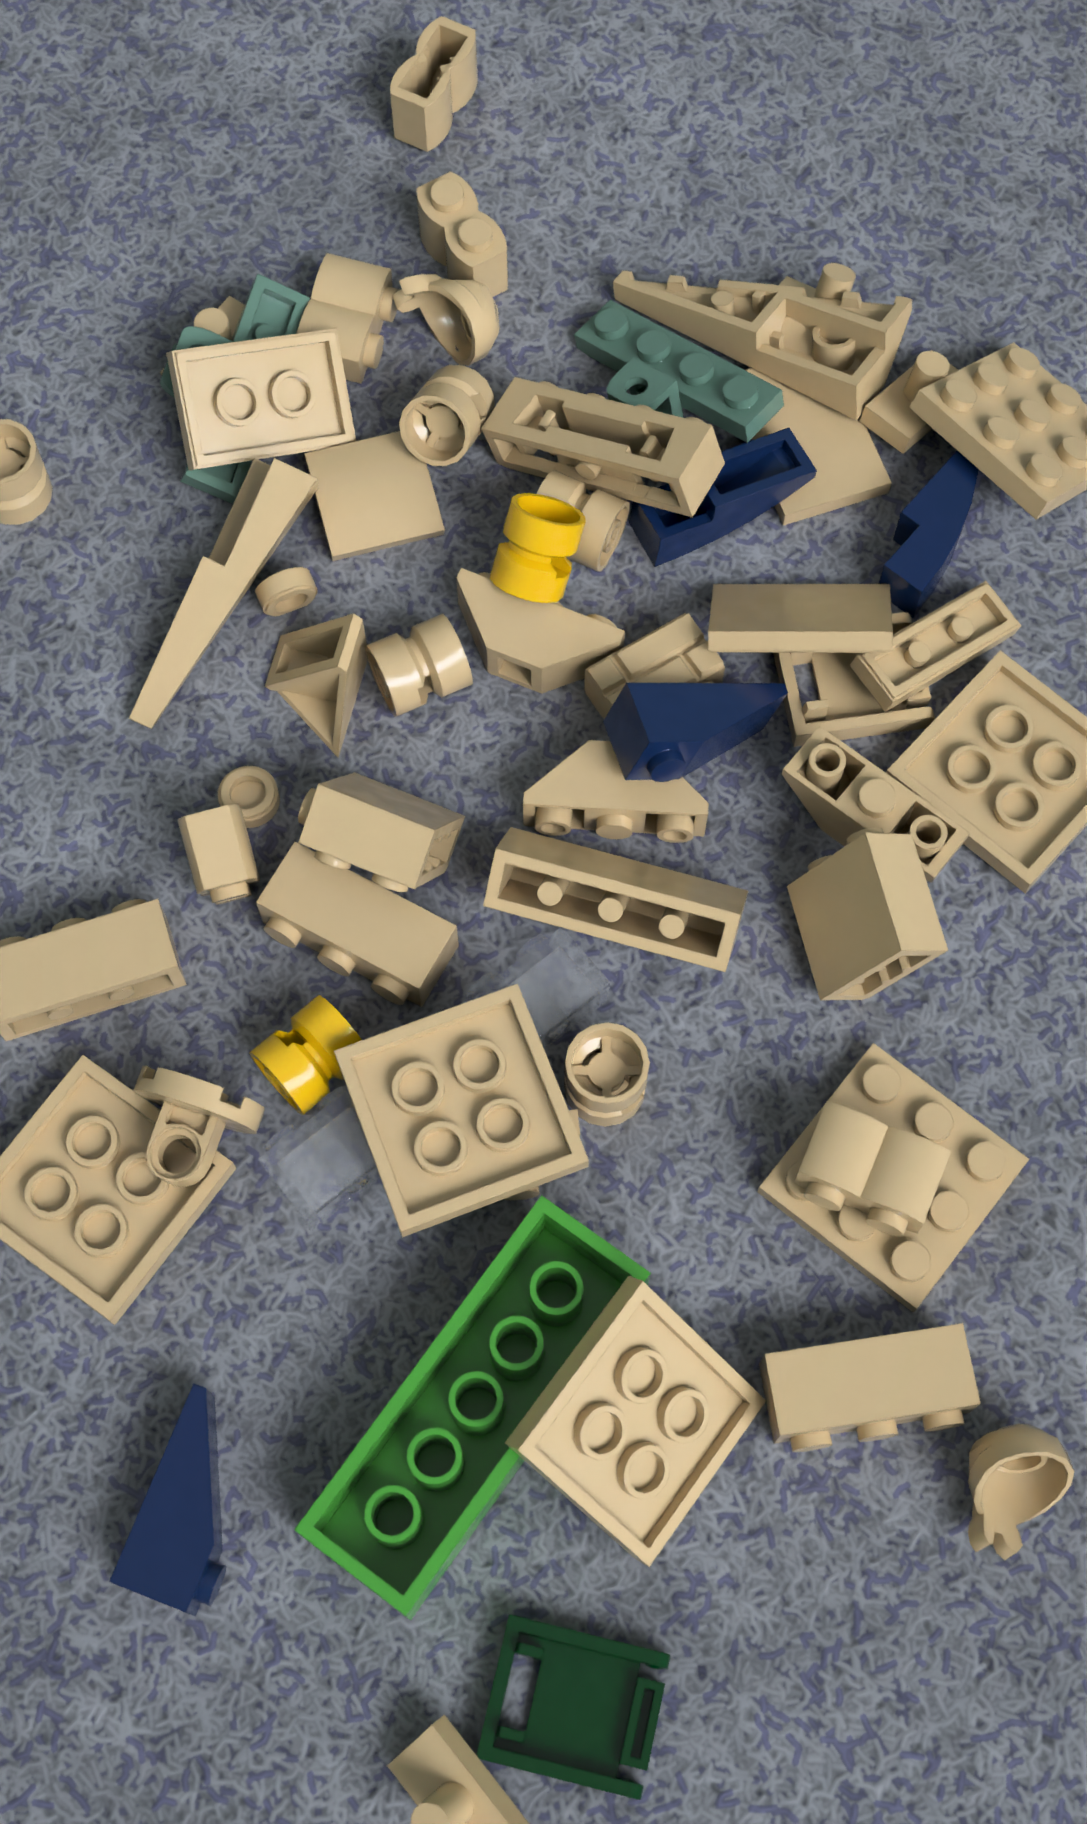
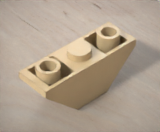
[456,568,625,694]
[782,726,970,882]
[523,740,709,843]

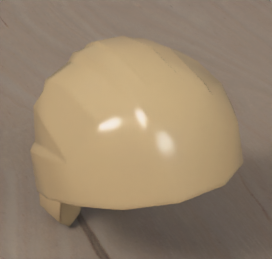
[392,274,499,366]
[968,1424,1074,1560]

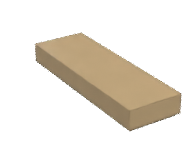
[850,581,1021,712]

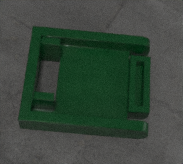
[476,1614,671,1800]

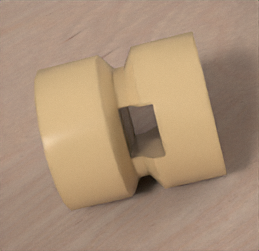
[399,365,495,466]
[0,419,53,525]
[536,470,630,572]
[365,614,473,717]
[564,1022,650,1127]

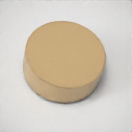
[255,567,317,616]
[218,766,280,828]

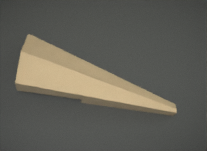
[613,271,912,421]
[129,458,318,729]

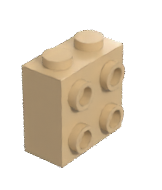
[298,772,465,892]
[787,827,948,1001]

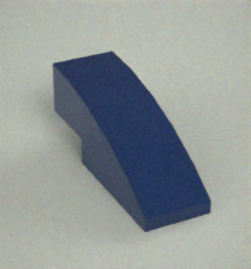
[629,427,817,567]
[878,451,978,618]

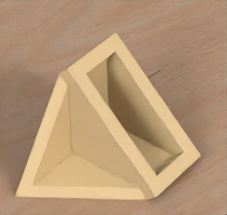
[264,613,368,758]

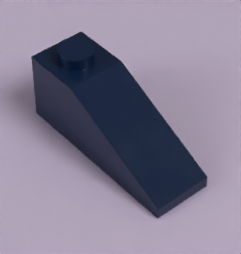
[603,683,788,782]
[109,1383,226,1616]

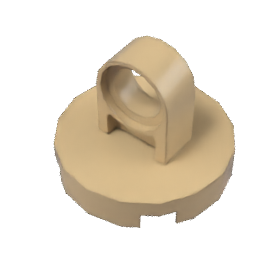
[134,1066,265,1187]

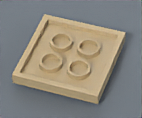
[909,343,1087,520]
[886,650,1087,893]
[334,983,589,1238]
[757,1043,1029,1313]
[0,1055,236,1325]
[505,1276,766,1567]

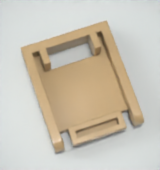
[773,612,935,747]

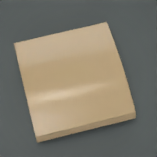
[304,431,445,561]

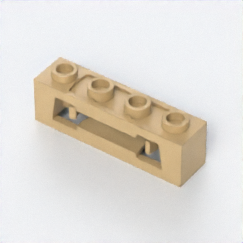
[481,377,725,517]

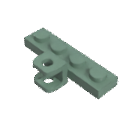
[160,274,310,504]
[574,300,784,443]

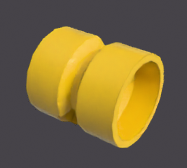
[490,493,586,603]
[249,995,362,1115]

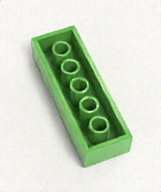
[294,1195,651,1621]

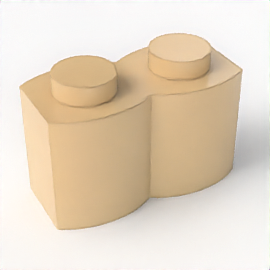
[390,16,478,152]
[417,171,508,297]
[297,253,399,384]
[178,804,260,905]
[795,1101,951,1237]

